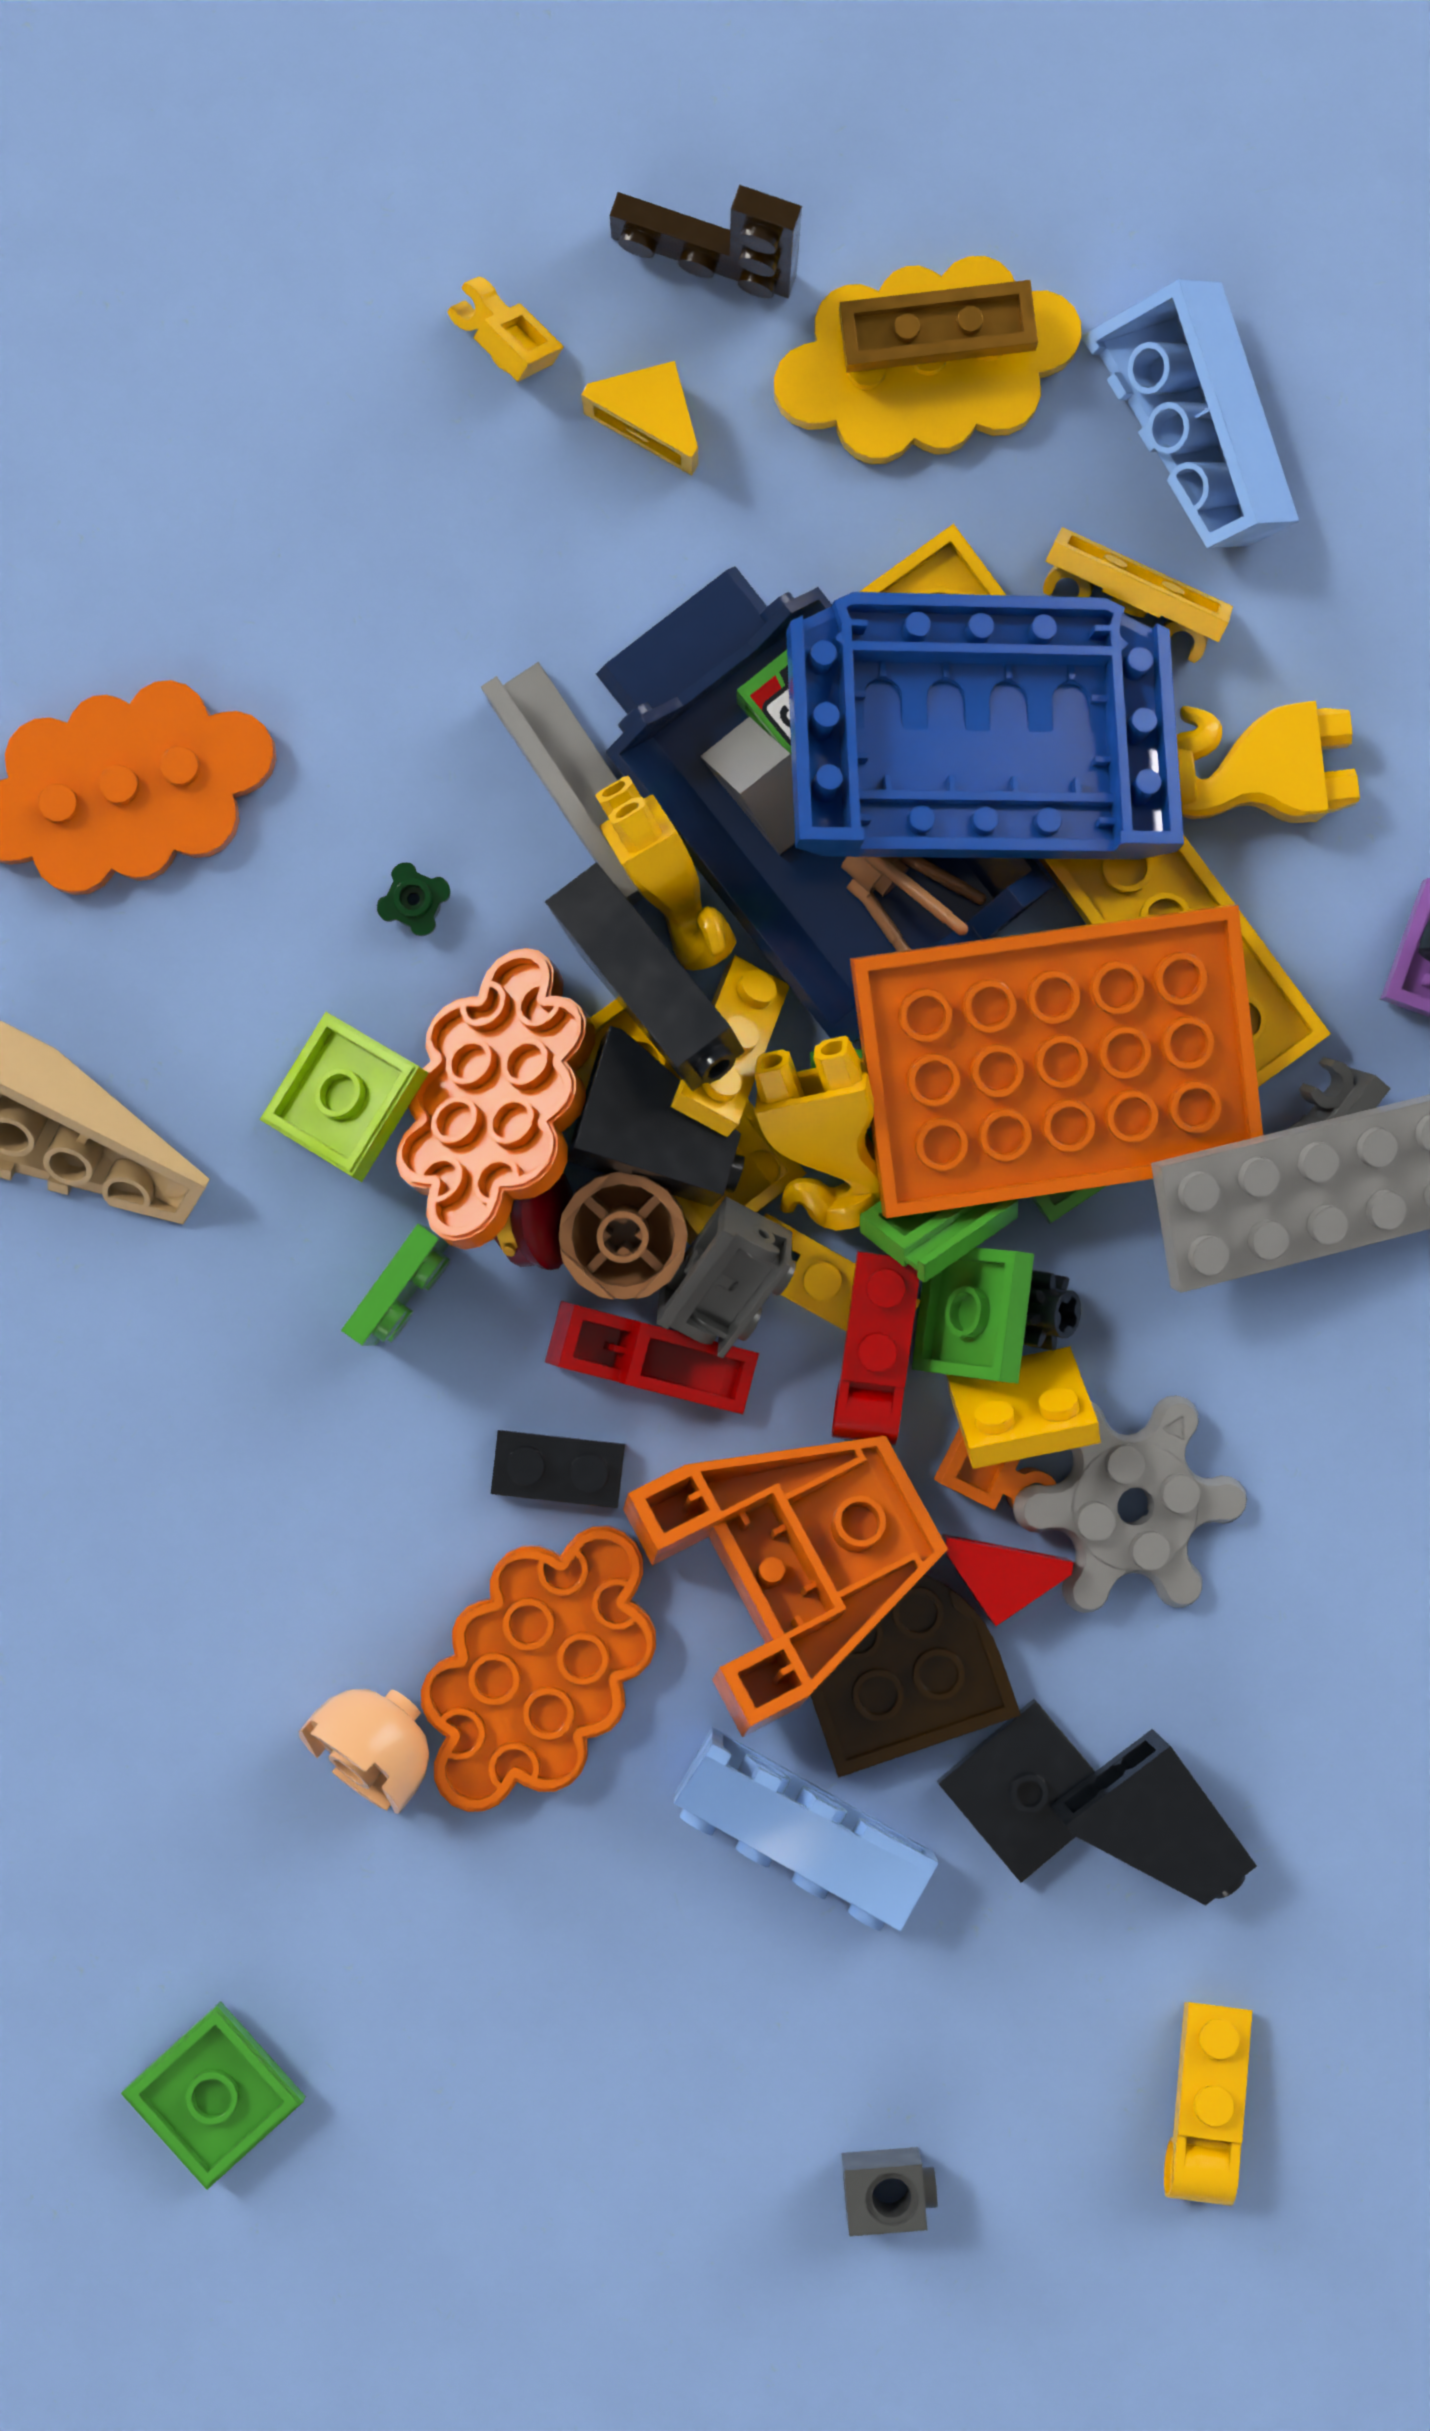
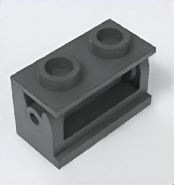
[656,1196,796,1358]

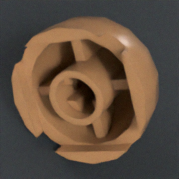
[558,1172,688,1300]

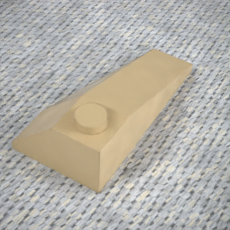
[0,1020,209,1224]

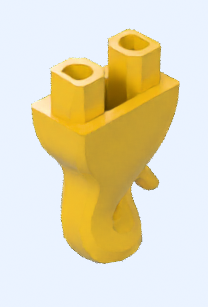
[1177,701,1360,823]
[595,776,737,971]
[754,1036,881,1231]

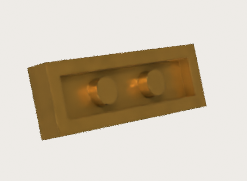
[839,280,1038,373]

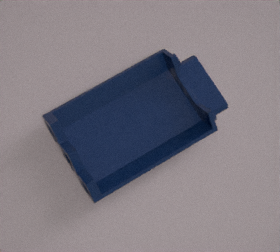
[596,566,1054,1044]

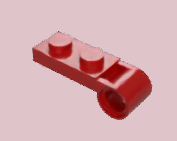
[832,1251,919,1446]

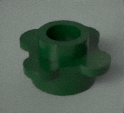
[377,862,451,936]

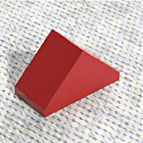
[941,1534,1074,1626]

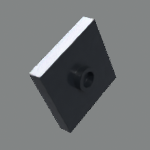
[937,1699,1095,1883]

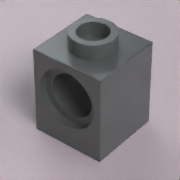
[841,2147,938,2236]

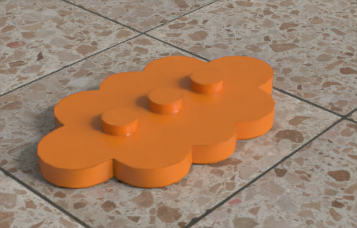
[0,680,277,895]
[396,948,596,1250]
[421,1525,656,1812]

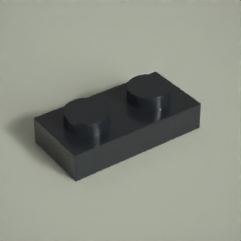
[491,1430,625,1508]

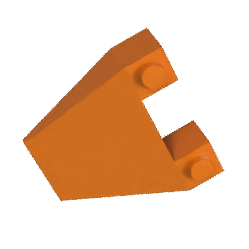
[623,1436,948,1737]

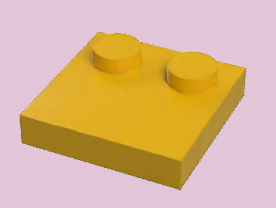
[946,1346,1101,1469]

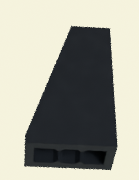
[545,862,745,1092]

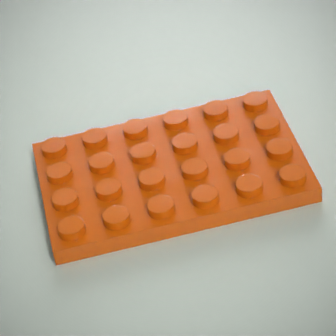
[850,904,1263,1218]

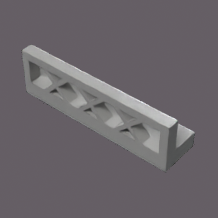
[481,662,644,906]

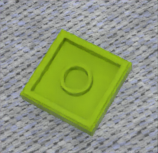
[259,1011,429,1182]

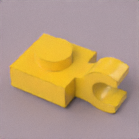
[447,276,564,382]

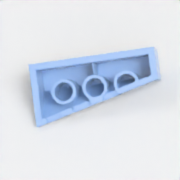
[1081,279,1299,548]
[674,1727,938,1932]

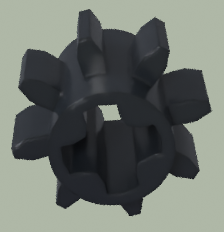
[1023,1270,1081,1351]

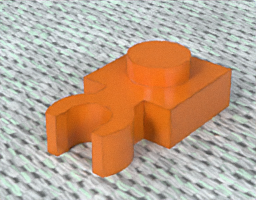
[934,1427,1056,1511]

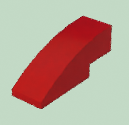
[545,1301,759,1415]

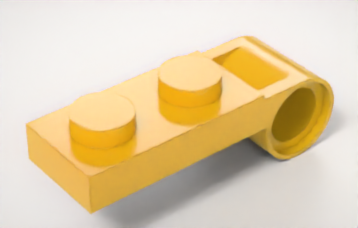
[1164,2002,1253,2206]

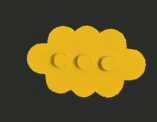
[774,256,1082,464]

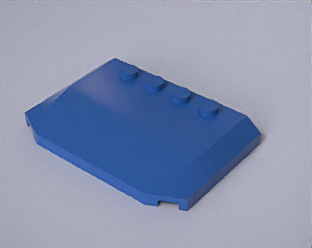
[786,592,1184,860]

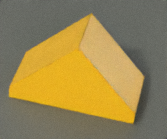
[581,361,698,476]

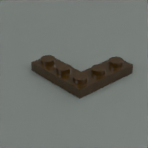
[609,185,802,298]

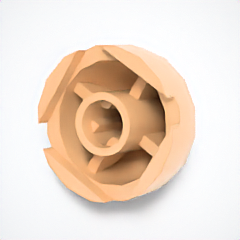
[299,1689,429,1813]

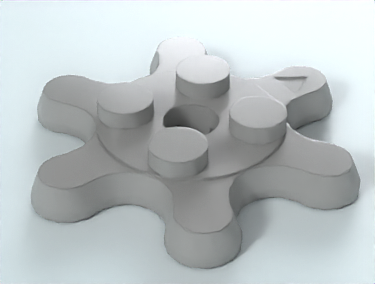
[1013,1395,1247,1613]

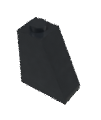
[567,1026,745,1207]
[1050,1729,1257,1906]

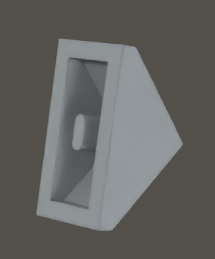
[700,717,795,856]

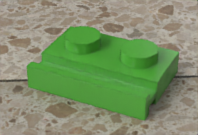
[860,1199,1018,1283]

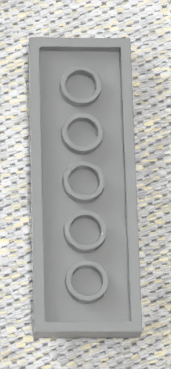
[1151,1094,1430,1293]

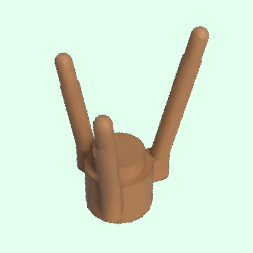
[841,857,986,952]

